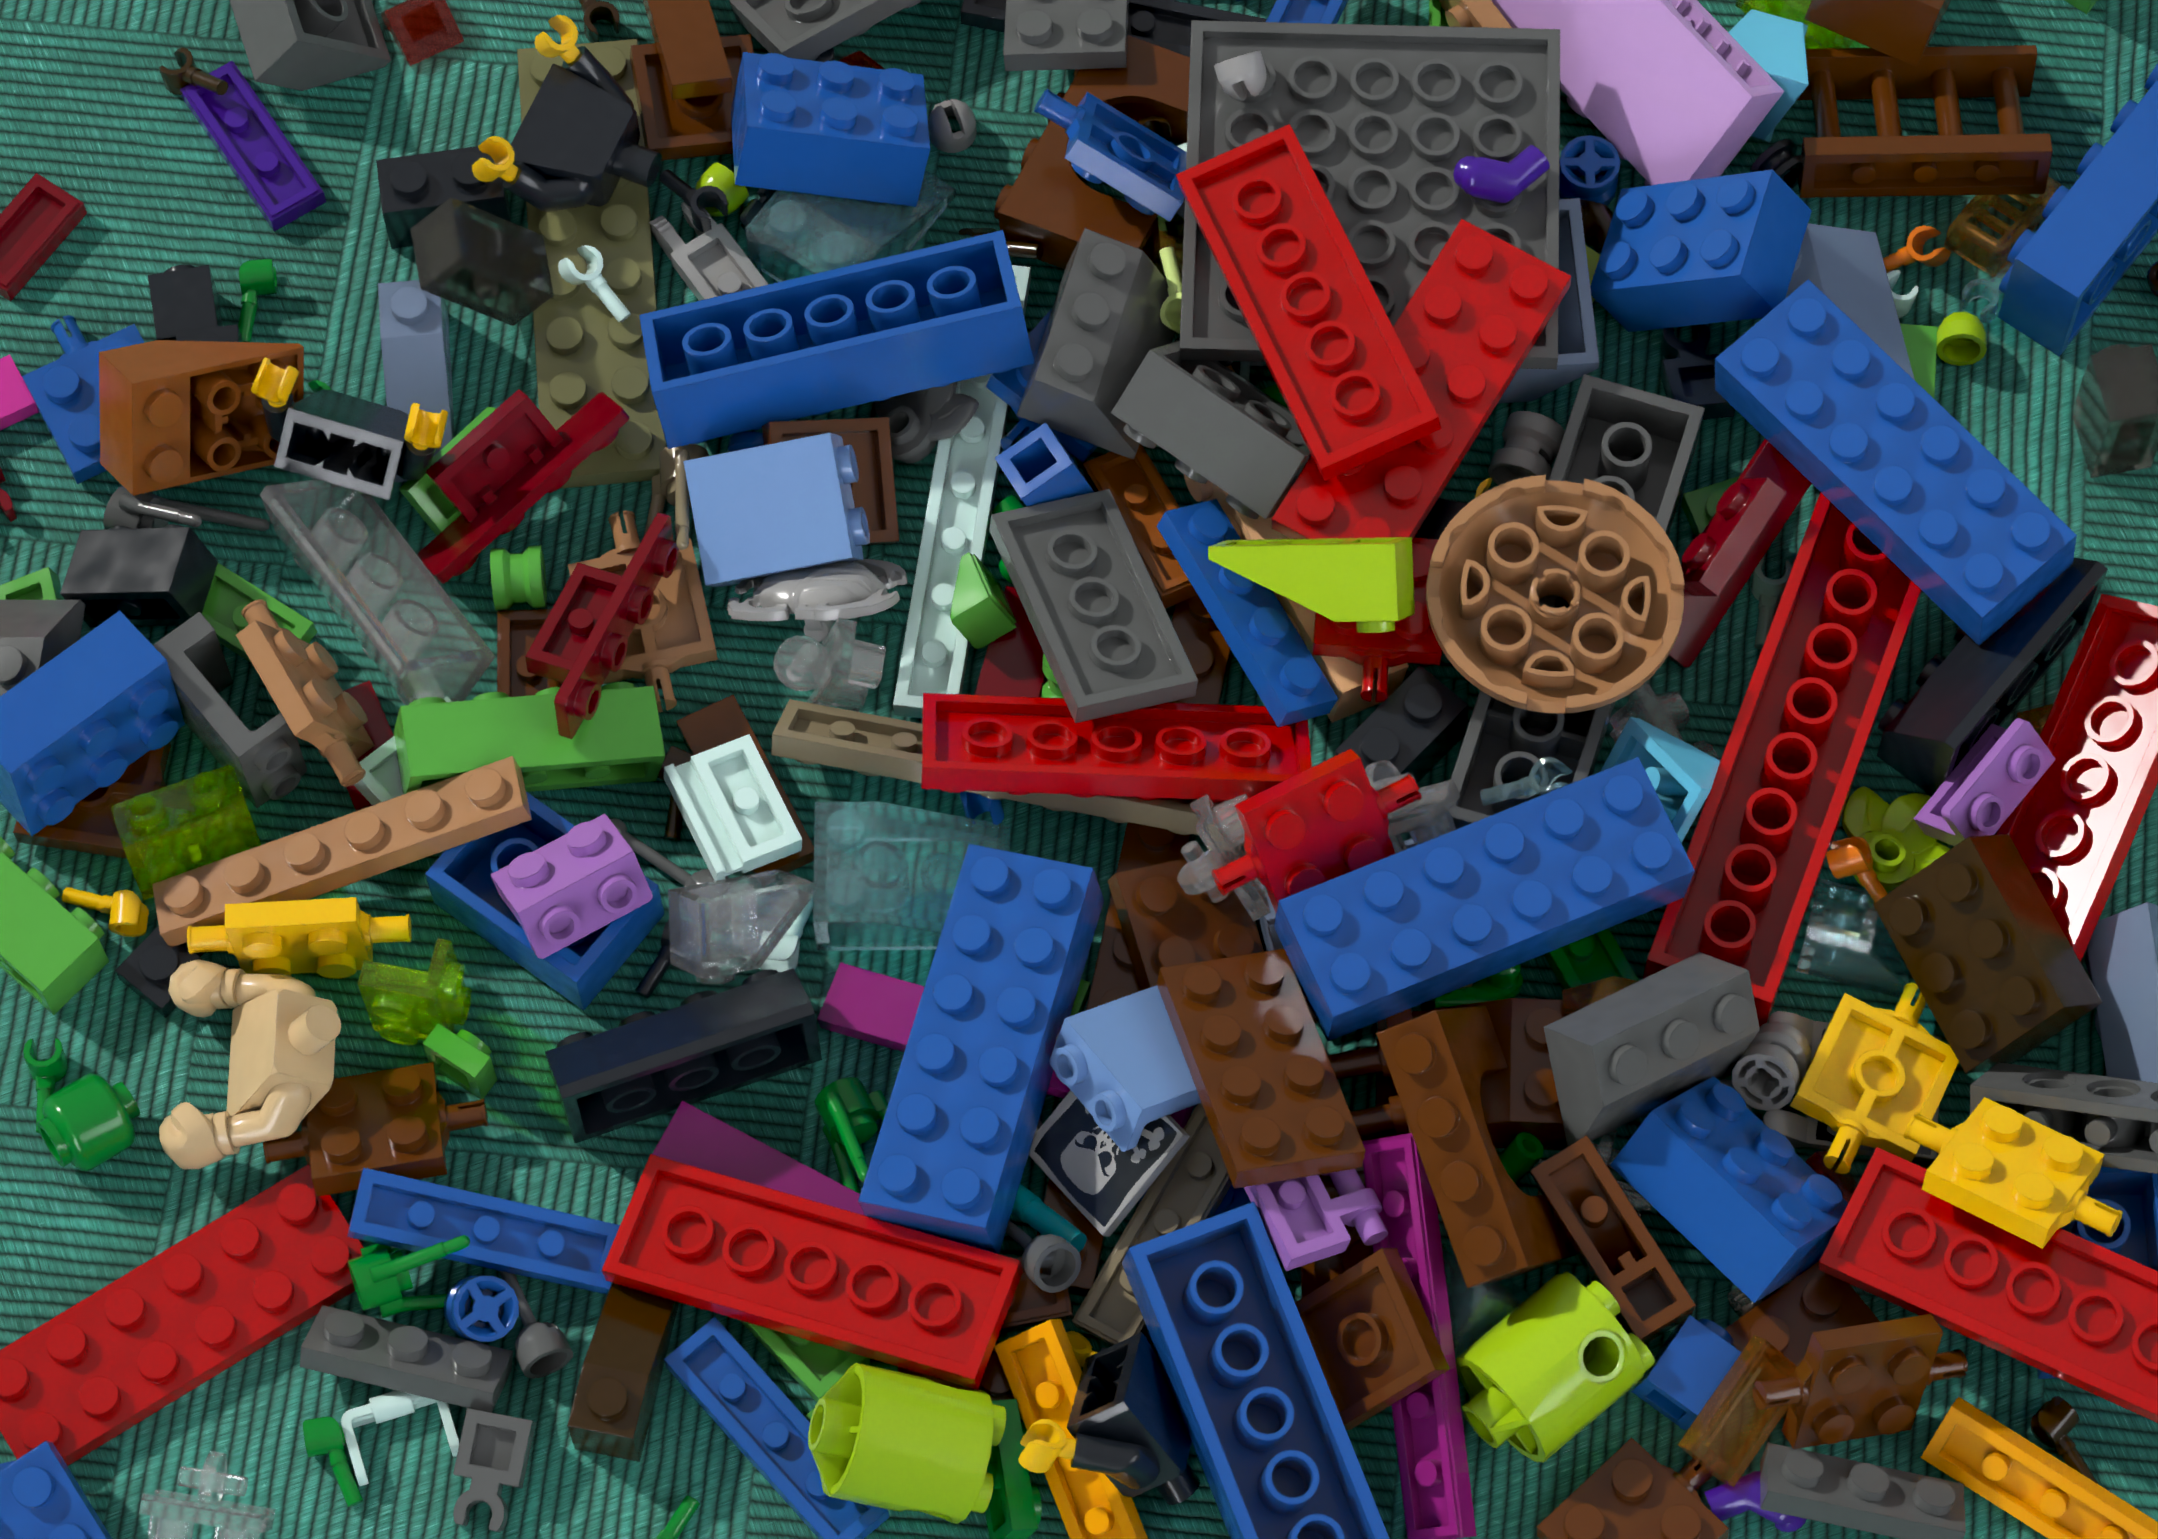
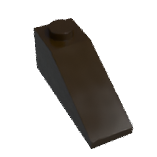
[567,1283,679,1462]

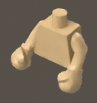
[159,959,341,1169]

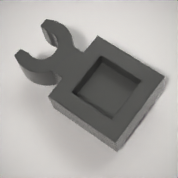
[453,1408,536,1533]

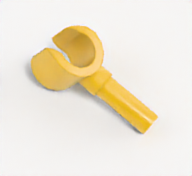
[62,887,149,937]

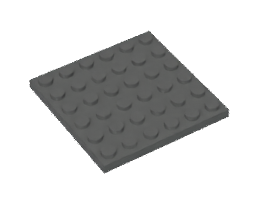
[1180,20,1560,370]

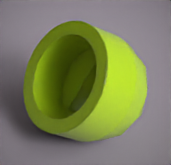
[695,163,749,217]
[1937,311,1987,366]

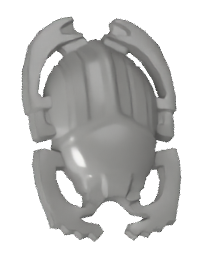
[727,559,908,642]

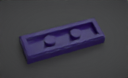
[180,60,326,232]

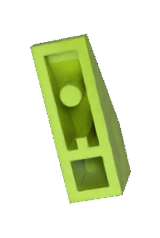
[1208,537,1415,633]

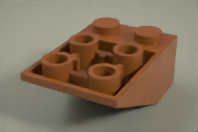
[99,340,304,496]

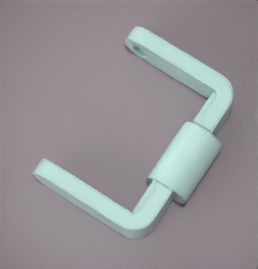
[341,1390,460,1487]

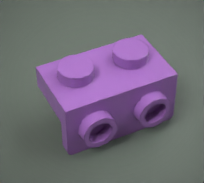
[1913,718,2055,846]
[490,813,653,959]

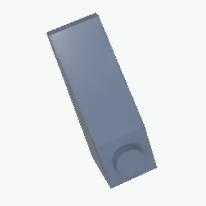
[378,278,455,482]

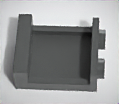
[153,612,307,808]

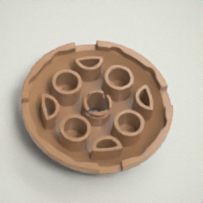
[1426,475,1685,714]

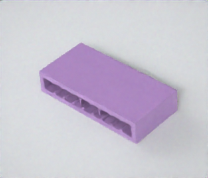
[1491,0,1785,186]

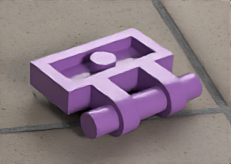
[1244,1169,1388,1271]

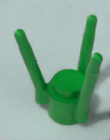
[815,1077,888,1194]
[348,1191,481,1318]

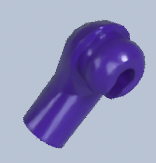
[1453,145,1550,203]
[1704,1471,1807,1532]

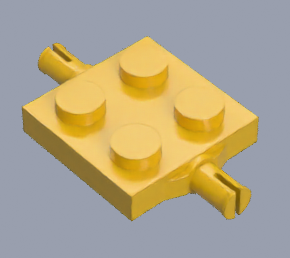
[187,897,412,979]
[1790,982,1959,1174]
[1904,1097,2123,1249]

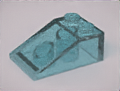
[745,170,957,282]
[813,802,1010,951]

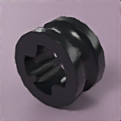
[1750,138,1801,189]

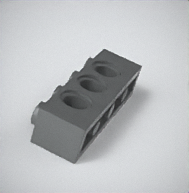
[1970,1062,2158,1174]

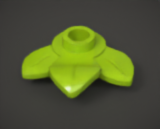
[1842,786,1951,892]

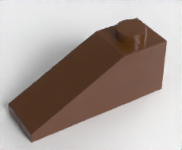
[1530,1135,1696,1344]

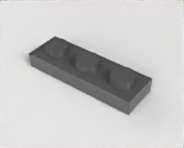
[300,1305,513,1413]
[1760,1442,1966,1539]

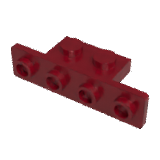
[416,389,629,584]
[1667,439,1812,667]
[525,512,679,739]

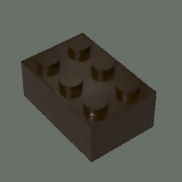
[1873,834,2103,1074]

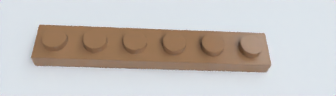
[152,756,532,947]

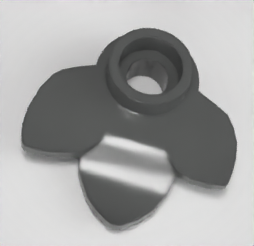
[874,382,979,463]

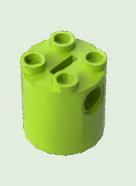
[1456,1271,1655,1463]
[808,1363,1006,1524]

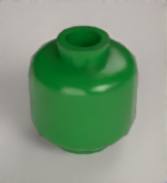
[37,1073,140,1171]

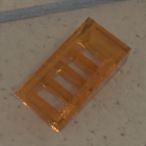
[1944,176,2062,278]

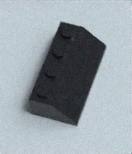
[1877,558,2108,796]
[545,968,822,1143]

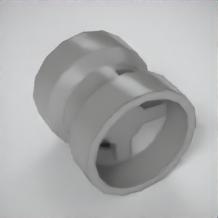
[1488,411,1565,485]
[1732,1022,1812,1111]

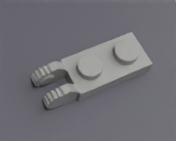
[649,202,769,301]

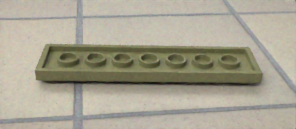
[517,39,667,489]

